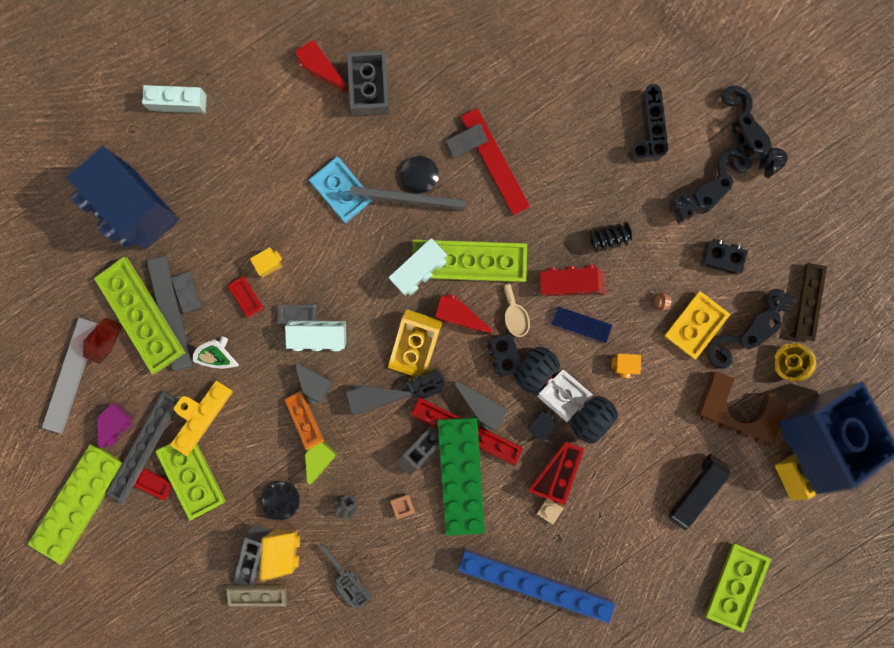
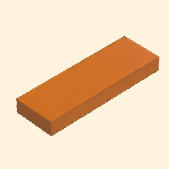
[284,391,324,450]

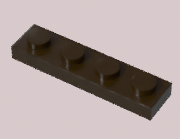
[793,263,827,342]

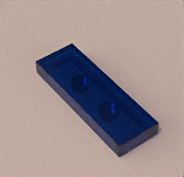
[551,306,612,343]

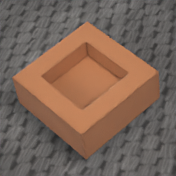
[390,494,415,520]

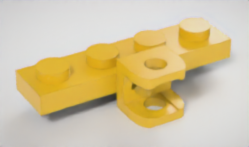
[170,381,233,457]

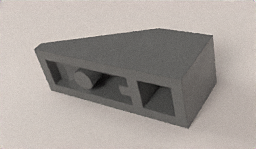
[455,381,508,431]
[346,384,411,415]
[396,426,439,476]
[233,524,271,585]

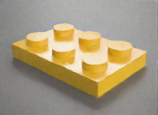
[664,291,731,360]

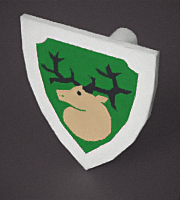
[193,336,239,369]

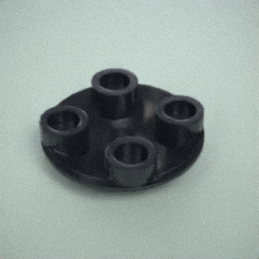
[401,156,439,194]
[261,481,300,520]

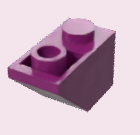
[98,403,134,448]

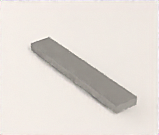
[42,318,99,433]

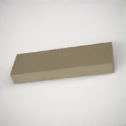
[226,585,287,607]

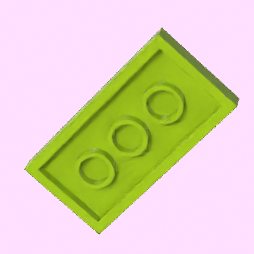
[155,443,226,521]
[704,543,771,633]

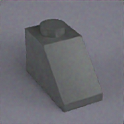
[296,364,334,404]

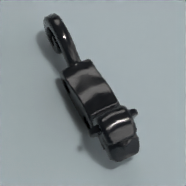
[721,85,788,179]
[669,148,752,225]
[707,289,797,369]

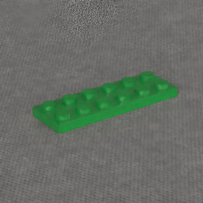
[438,417,485,536]

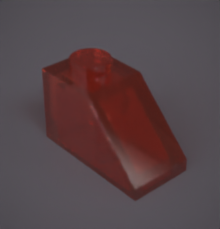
[83,318,122,364]

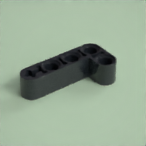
[629,84,668,163]
[668,454,730,531]

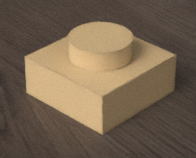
[536,498,564,524]

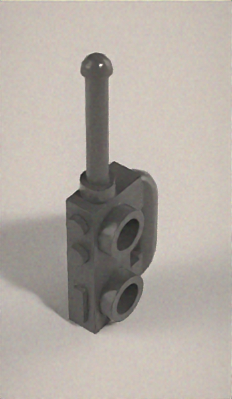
[319,544,373,609]

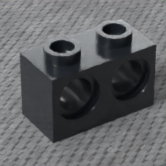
[700,239,748,275]
[487,333,521,377]

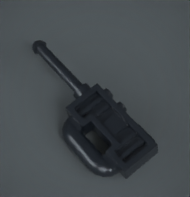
[397,367,446,399]

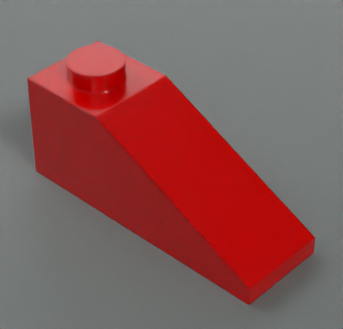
[295,39,348,93]
[435,293,492,334]

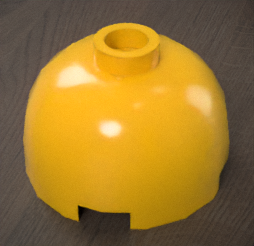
[774,343,816,382]

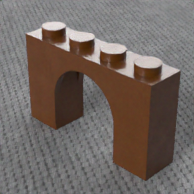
[695,371,790,446]

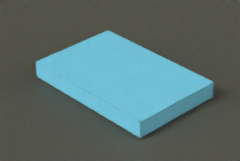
[309,156,373,223]

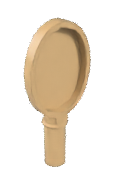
[503,284,530,337]

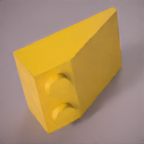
[388,310,443,376]
[775,454,816,501]
[261,529,300,580]

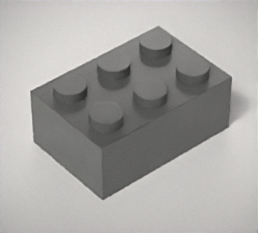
[347,51,390,116]

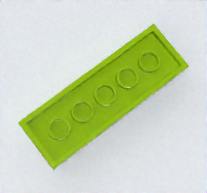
[412,240,527,282]
[94,257,186,374]
[28,443,123,565]

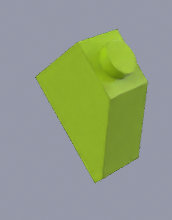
[305,442,338,485]

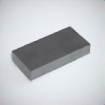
[447,124,488,158]
[171,272,203,314]
[277,305,317,324]

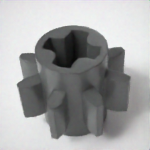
[333,495,359,520]

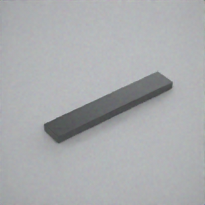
[350,186,466,211]
[147,256,193,371]
[106,391,180,504]

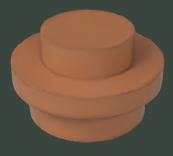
[655,292,671,311]

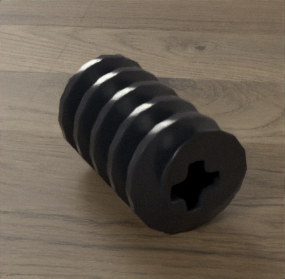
[589,222,632,253]

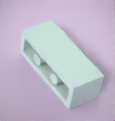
[142,85,206,113]
[389,238,447,297]
[285,321,346,351]

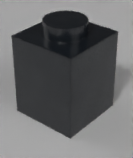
[526,411,557,442]

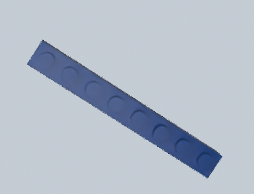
[458,548,615,623]

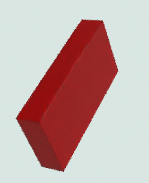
[227,276,264,318]
[134,468,173,501]

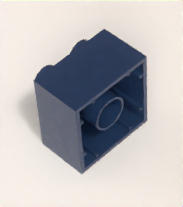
[66,145,180,250]
[778,381,894,495]

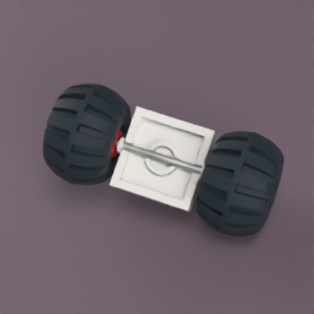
[514,347,618,444]

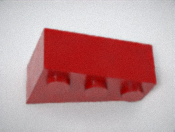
[540,265,605,296]
[528,442,585,505]

